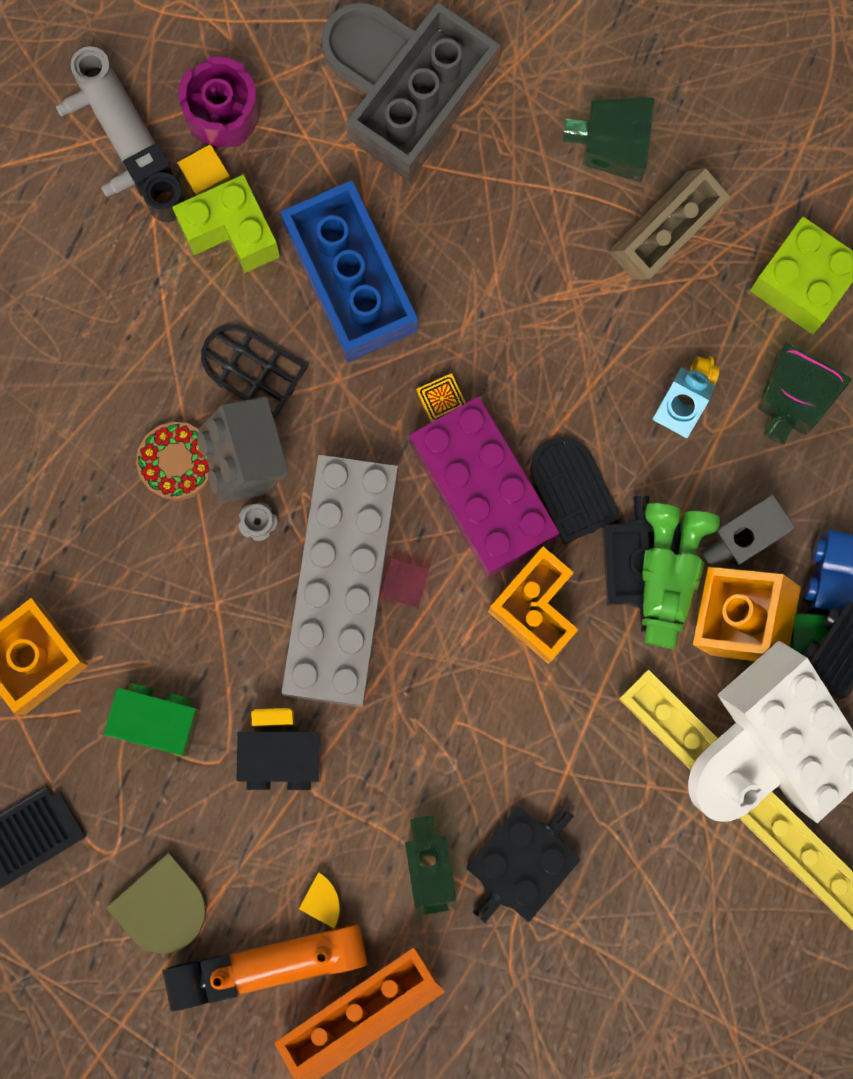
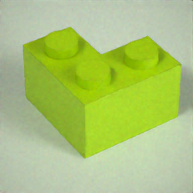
[172,174,280,273]

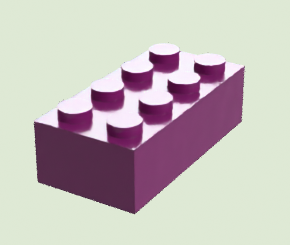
[409,396,559,579]

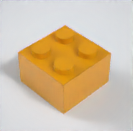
[693,567,801,661]
[0,598,89,716]

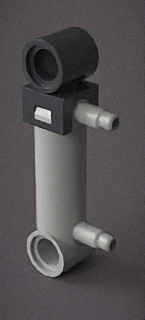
[56,46,186,222]

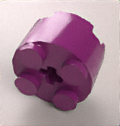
[178,56,260,147]

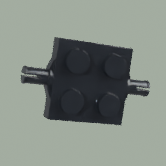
[602,496,681,632]
[466,806,581,924]

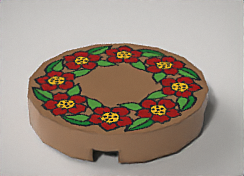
[136,422,210,501]

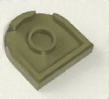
[106,853,206,953]

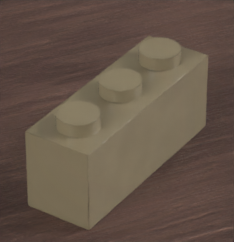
[608,168,730,280]

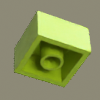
[750,217,853,335]

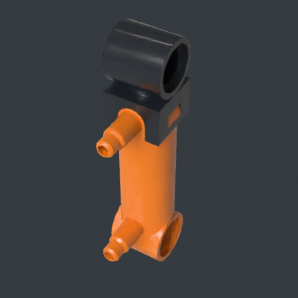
[162,923,369,1011]

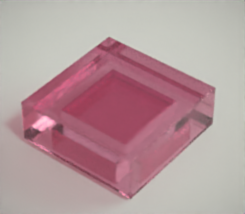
[380,559,429,609]

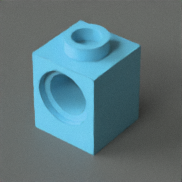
[652,367,716,438]

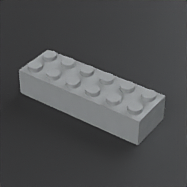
[282,455,398,708]

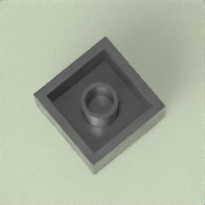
[197,397,289,504]

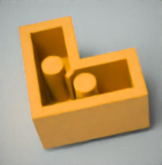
[488,546,578,664]

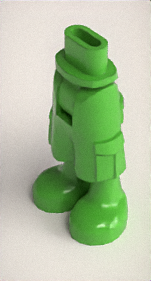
[642,503,720,649]

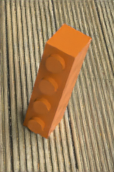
[274,947,445,1079]

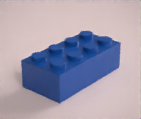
[280,180,418,363]

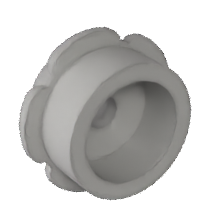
[238,502,277,541]

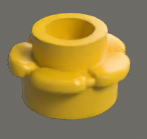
[690,356,720,385]

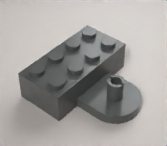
[322,2,501,182]

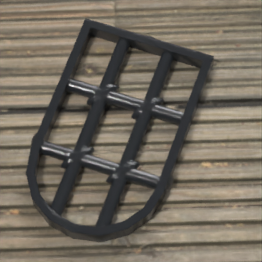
[201,325,308,419]

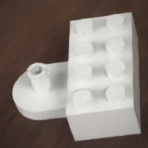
[688,641,853,823]

